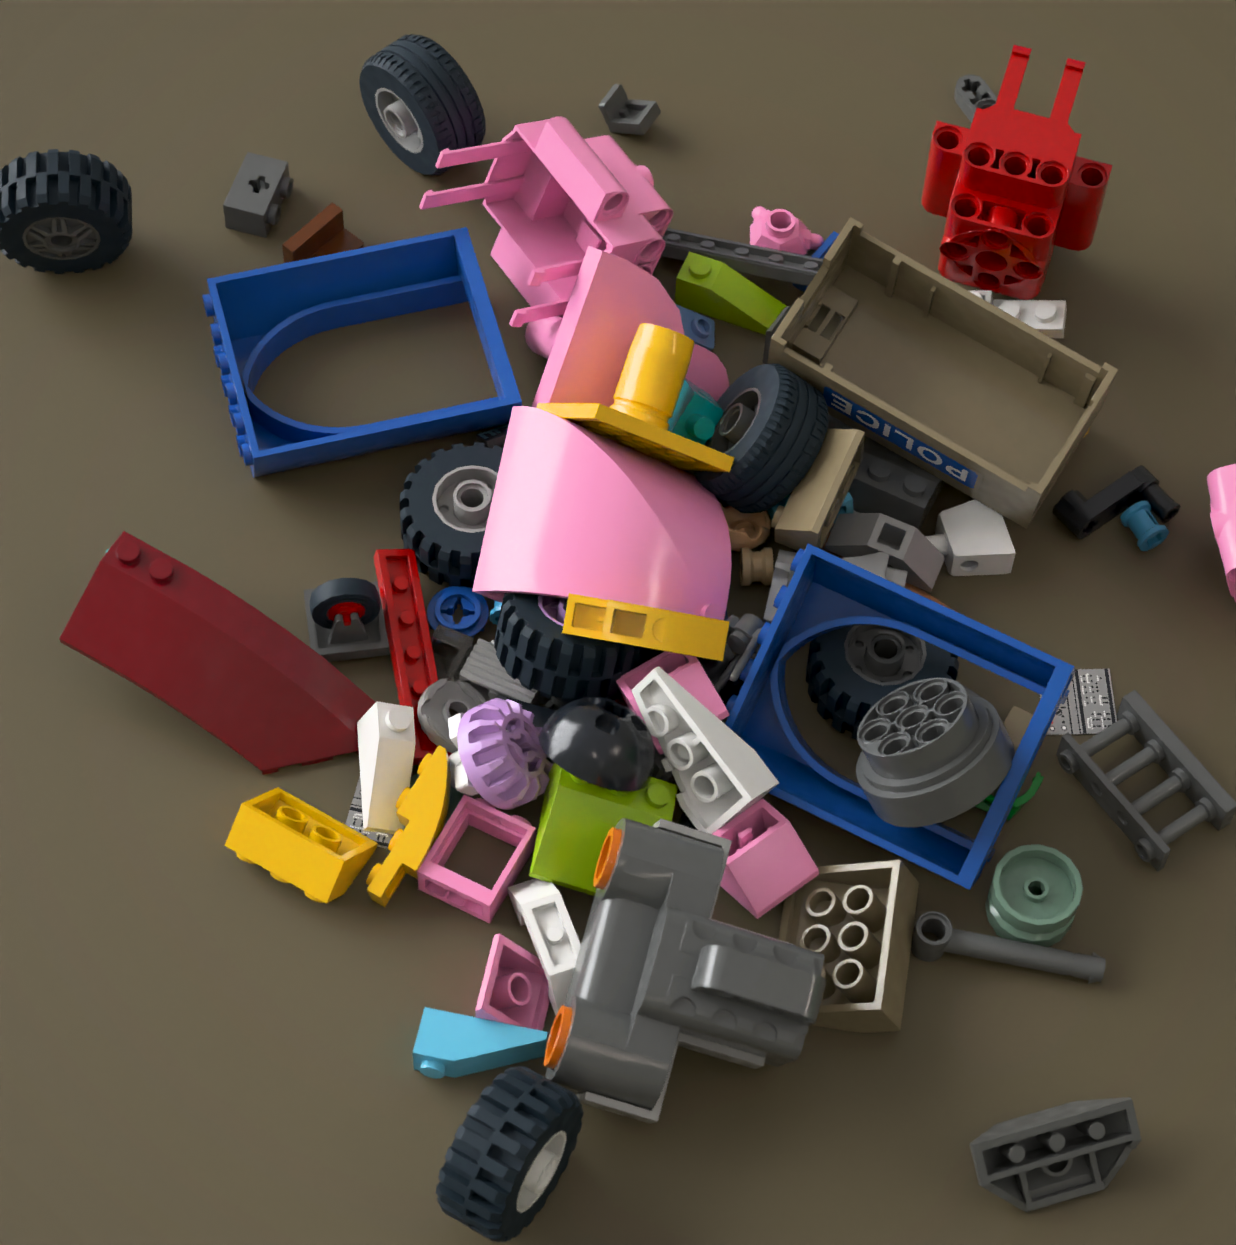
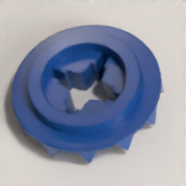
[427,586,489,644]

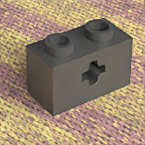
[223,152,294,238]

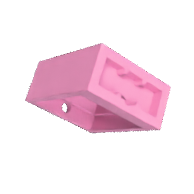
[417,794,536,924]

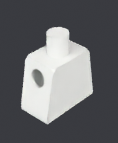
[925,499,1016,576]

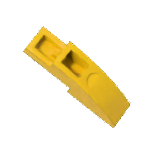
[562,593,730,661]
[366,745,451,907]

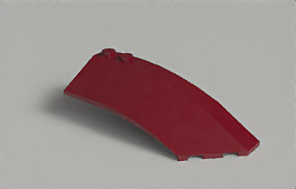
[59,531,376,775]

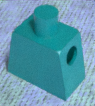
[668,379,724,445]

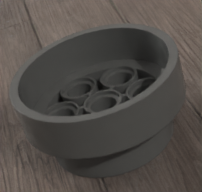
[856,678,1014,827]

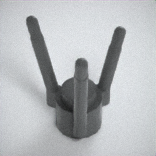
[714,614,764,694]

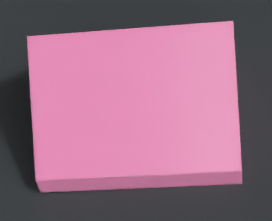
[475,934,550,1031]

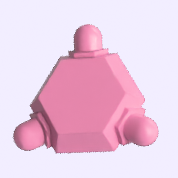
[750,206,824,255]

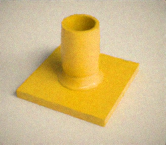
[537,323,734,472]

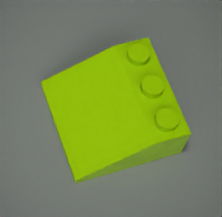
[529,763,678,896]

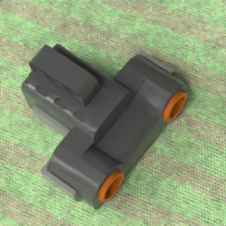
[544,818,827,1124]

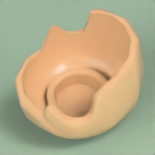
[719,502,771,552]

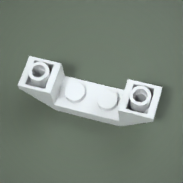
[507,878,581,1015]

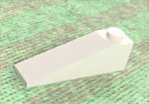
[631,666,779,834]

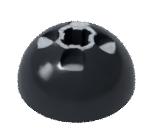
[538,697,655,791]

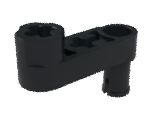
[1053,465,1181,539]

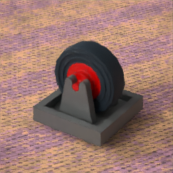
[304,578,390,662]

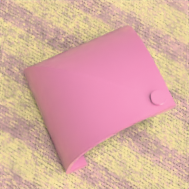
[472,406,732,620]

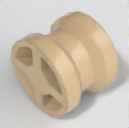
[740,547,774,586]

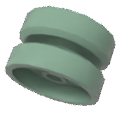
[985,844,1083,947]

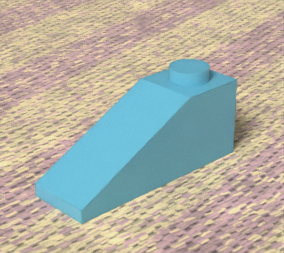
[413,1007,548,1079]

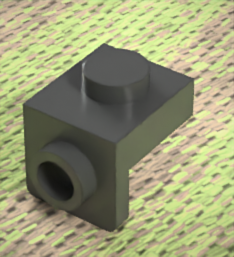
[599,84,661,135]

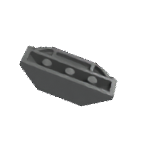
[969,1097,1141,1212]

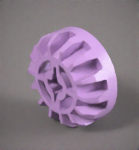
[457,698,553,810]

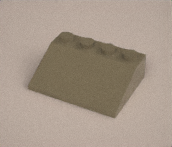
[778,860,919,1033]

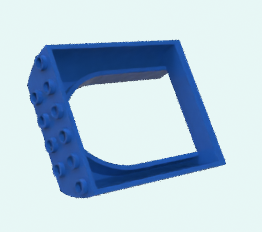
[202,227,522,478]
[725,544,1075,890]

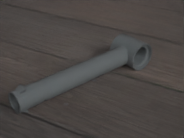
[911,911,1106,984]

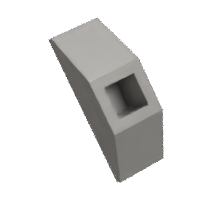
[824,513,945,593]

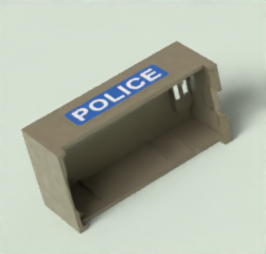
[767,217,1119,529]

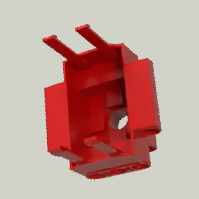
[921,45,1113,300]

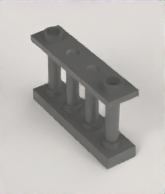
[1056,690,1236,872]

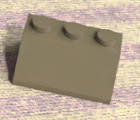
[771,429,865,551]

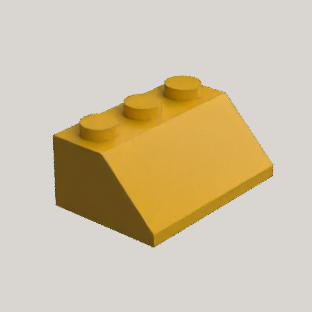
[224,787,378,904]

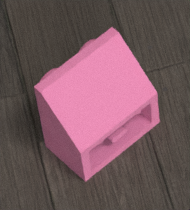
[616,651,730,755]
[712,798,819,919]

